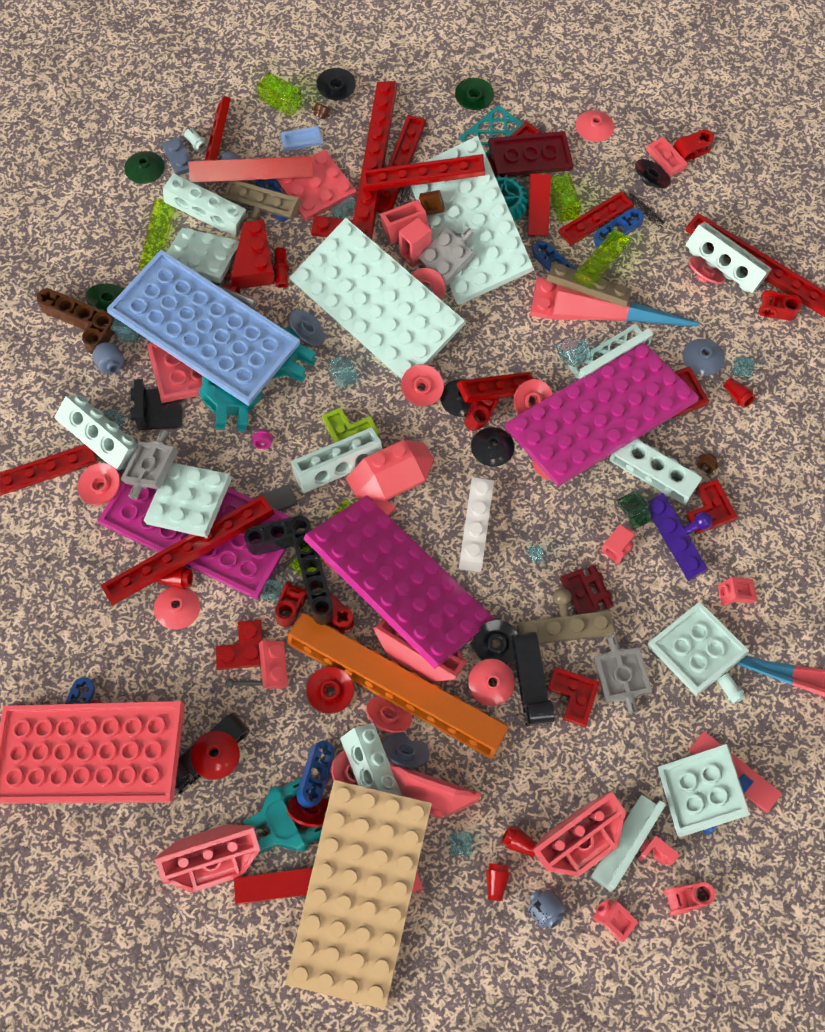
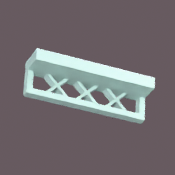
[568,324,654,379]
[590,794,666,892]

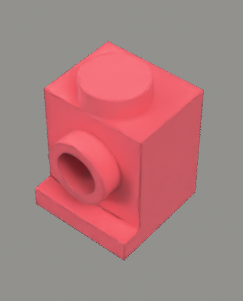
[601,525,635,564]

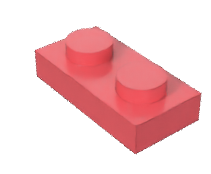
[646,137,688,177]
[259,640,288,689]

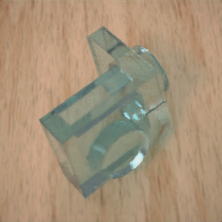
[326,356,359,390]

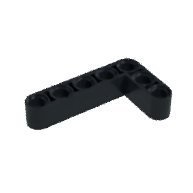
[244,515,334,625]

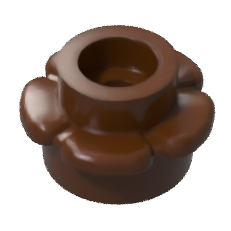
[312,103,330,119]
[697,453,719,474]

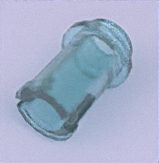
[331,195,356,219]

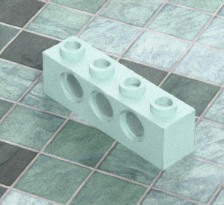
[163,173,246,236]
[685,222,772,293]
[54,395,138,470]
[291,427,382,493]
[609,438,702,505]
[340,723,402,796]

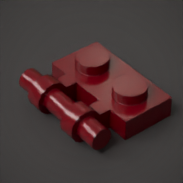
[560,565,614,615]

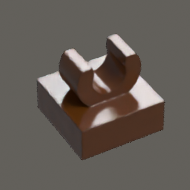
[419,190,445,215]

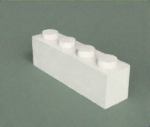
[459,477,494,572]

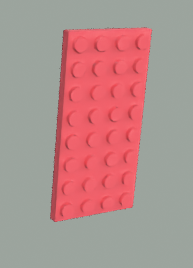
[0,701,185,804]

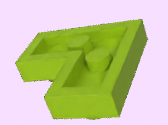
[321,407,380,443]

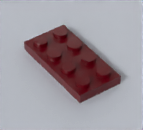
[488,131,574,177]

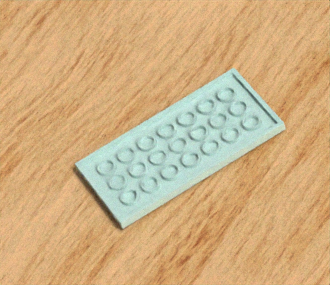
[411,136,534,305]
[289,218,466,380]

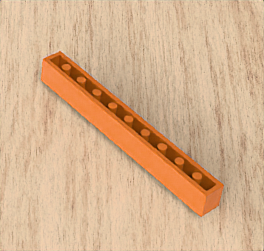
[287,613,509,760]

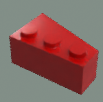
[231,219,274,289]

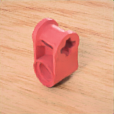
[663,882,715,917]

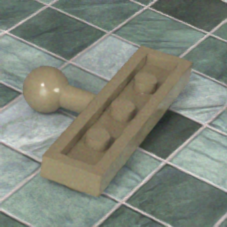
[222,181,301,226]
[546,260,632,308]
[518,588,614,644]

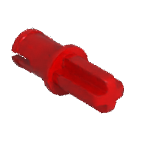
[273,247,289,288]

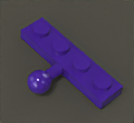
[644,493,713,581]

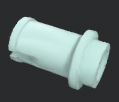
[184,128,208,152]
[717,673,745,705]

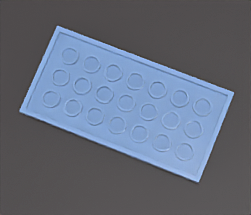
[107,250,300,406]

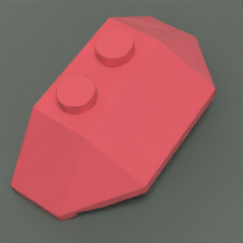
[346,440,434,501]
[374,618,467,682]
[389,761,481,819]
[532,791,626,877]
[155,824,260,892]

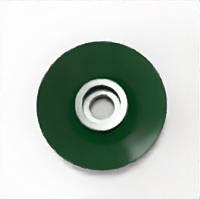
[455,78,494,110]
[124,151,165,184]
[86,283,124,313]

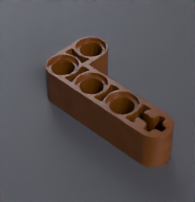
[37,288,115,354]

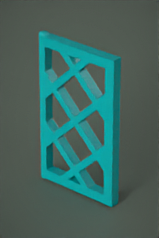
[458,105,523,157]

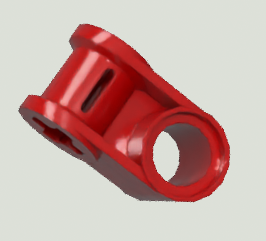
[673,129,714,161]
[758,290,802,321]
[464,398,499,431]
[275,581,307,627]
[317,592,354,634]

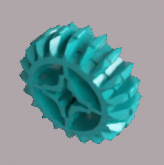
[496,174,529,222]

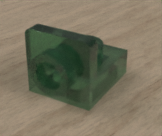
[617,490,652,530]

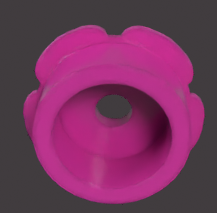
[252,430,273,449]

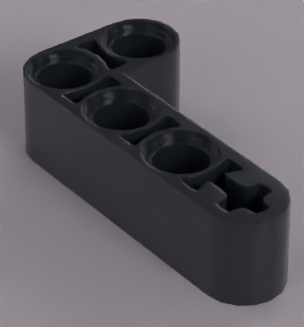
[512,632,555,727]
[175,713,250,795]

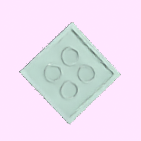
[166,228,239,284]
[144,463,232,538]
[648,601,749,697]
[658,744,751,838]

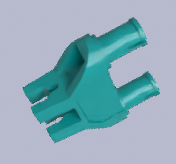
[270,320,317,383]
[199,376,263,431]
[243,777,323,855]

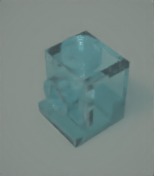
[111,318,140,343]
[555,337,592,367]

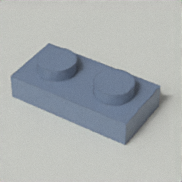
[162,137,192,176]

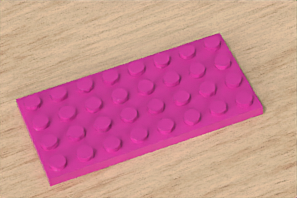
[505,342,699,487]
[97,462,298,600]
[304,495,495,669]

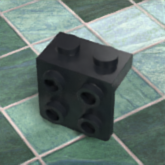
[130,379,182,431]

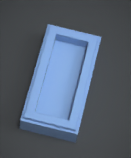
[280,126,323,152]

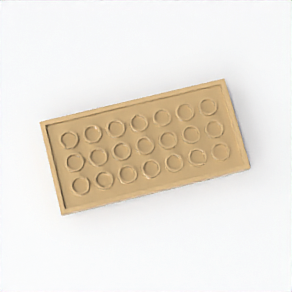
[285,780,432,1009]

